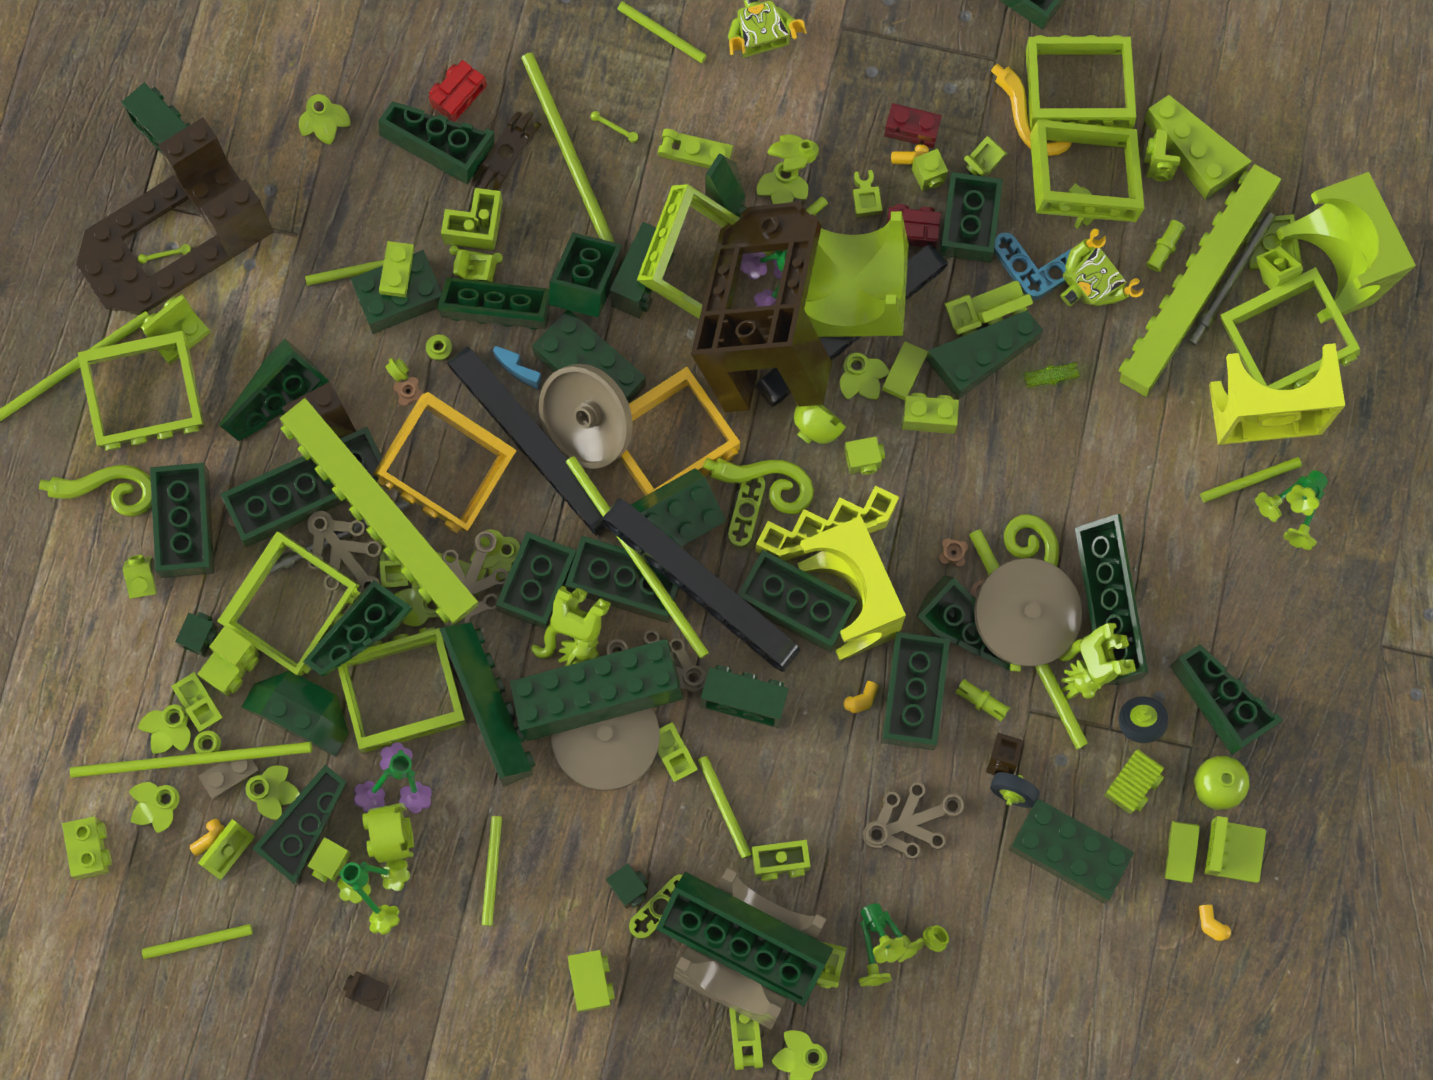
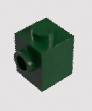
[175,612,218,657]
[606,863,649,909]

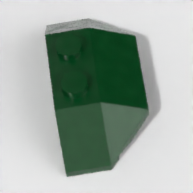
[241,670,349,757]

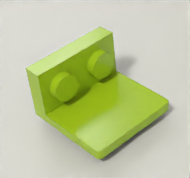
[141,294,211,365]
[1204,816,1266,883]

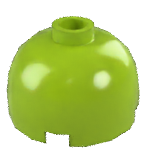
[794,405,847,444]
[1194,756,1250,810]

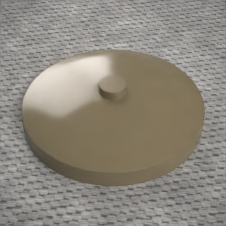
[539,364,633,469]
[974,558,1082,667]
[551,708,660,791]

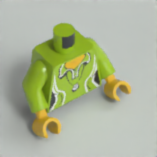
[728,0,807,58]
[1060,229,1144,306]

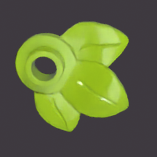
[298,94,351,145]
[767,134,819,172]
[757,162,808,204]
[840,353,889,400]
[470,529,521,581]
[395,580,439,627]
[138,704,191,754]
[246,765,300,820]
[129,782,180,833]
[772,1030,827,1080]

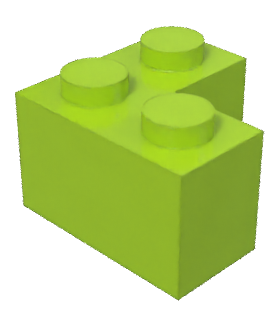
[441,188,503,251]
[198,625,260,697]

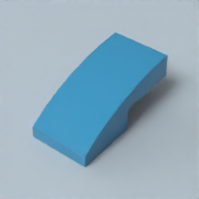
[493,346,542,390]

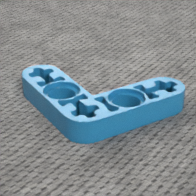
[994,233,1073,300]

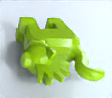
[531,586,611,666]
[1059,623,1136,700]

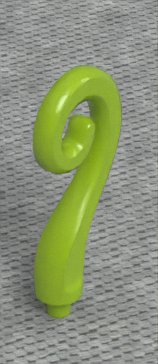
[703,458,814,514]
[39,465,152,517]
[1004,514,1059,567]

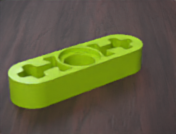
[728,476,765,549]
[629,875,682,939]

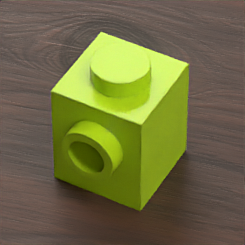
[912,149,948,191]
[844,437,885,475]
[308,837,351,883]

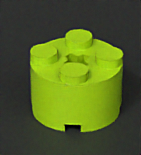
[363,803,414,863]

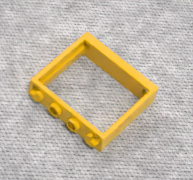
[619,367,740,496]
[373,392,516,533]

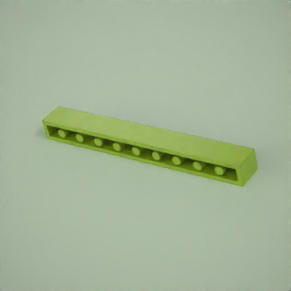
[1119,164,1281,397]
[280,398,479,625]

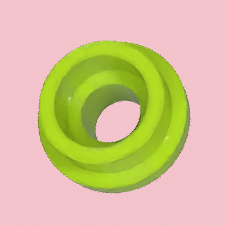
[426,335,452,361]
[385,357,409,382]
[194,731,222,754]
[923,925,949,952]

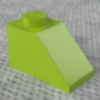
[1256,246,1303,289]

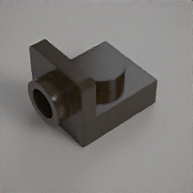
[986,733,1024,776]
[343,971,389,1011]

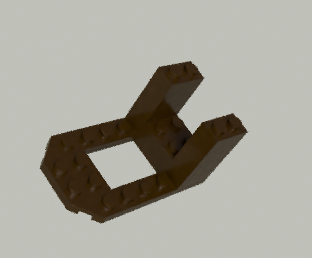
[76,117,274,315]
[691,202,832,412]

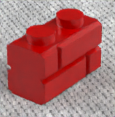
[429,60,487,122]

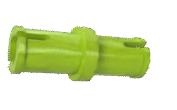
[1146,220,1186,273]
[955,679,1010,722]

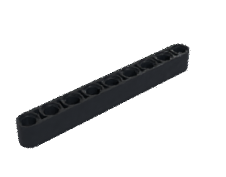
[755,244,948,407]
[447,346,607,536]
[601,498,801,672]

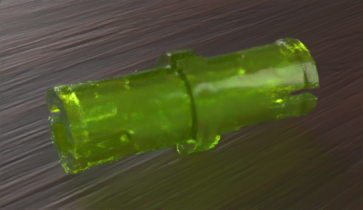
[1024,361,1079,389]

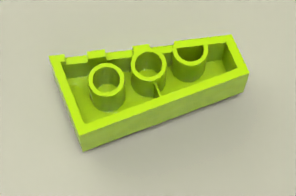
[1144,95,1252,200]

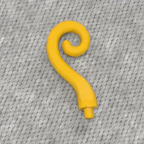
[991,63,1072,156]

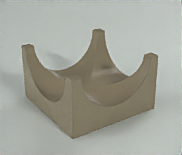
[673,868,826,1030]

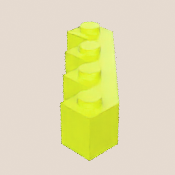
[755,486,899,561]

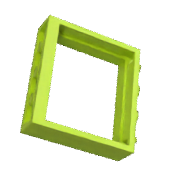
[1026,35,1136,131]
[1030,120,1144,222]
[637,184,741,319]
[1220,267,1360,390]
[78,331,205,451]
[217,531,362,676]
[338,627,467,754]

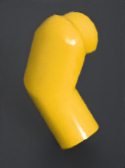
[891,144,929,165]
[844,681,879,713]
[190,818,225,856]

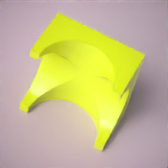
[1209,343,1345,445]
[797,516,906,662]

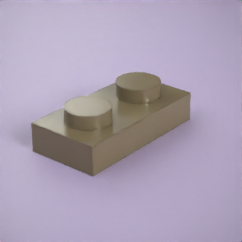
[198,747,260,800]

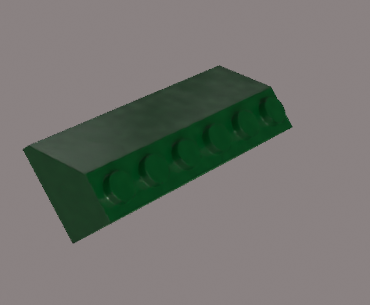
[1075,514,1148,685]
[439,622,536,787]
[656,871,834,1007]

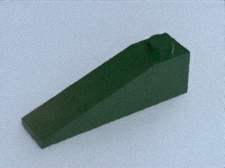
[705,153,747,218]
[219,339,329,441]
[303,580,413,677]

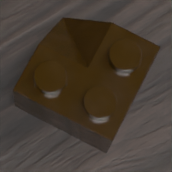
[283,382,356,439]

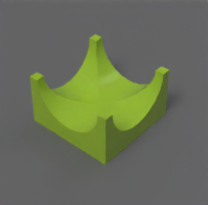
[1276,172,1416,324]
[804,211,909,337]

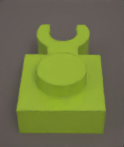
[853,170,882,217]

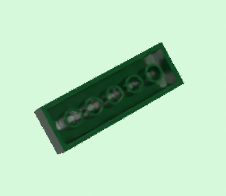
[220,427,390,548]
[510,639,684,741]

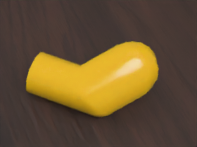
[1199,905,1231,941]

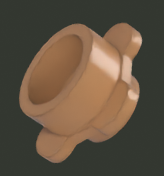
[393,377,423,406]
[939,538,968,567]

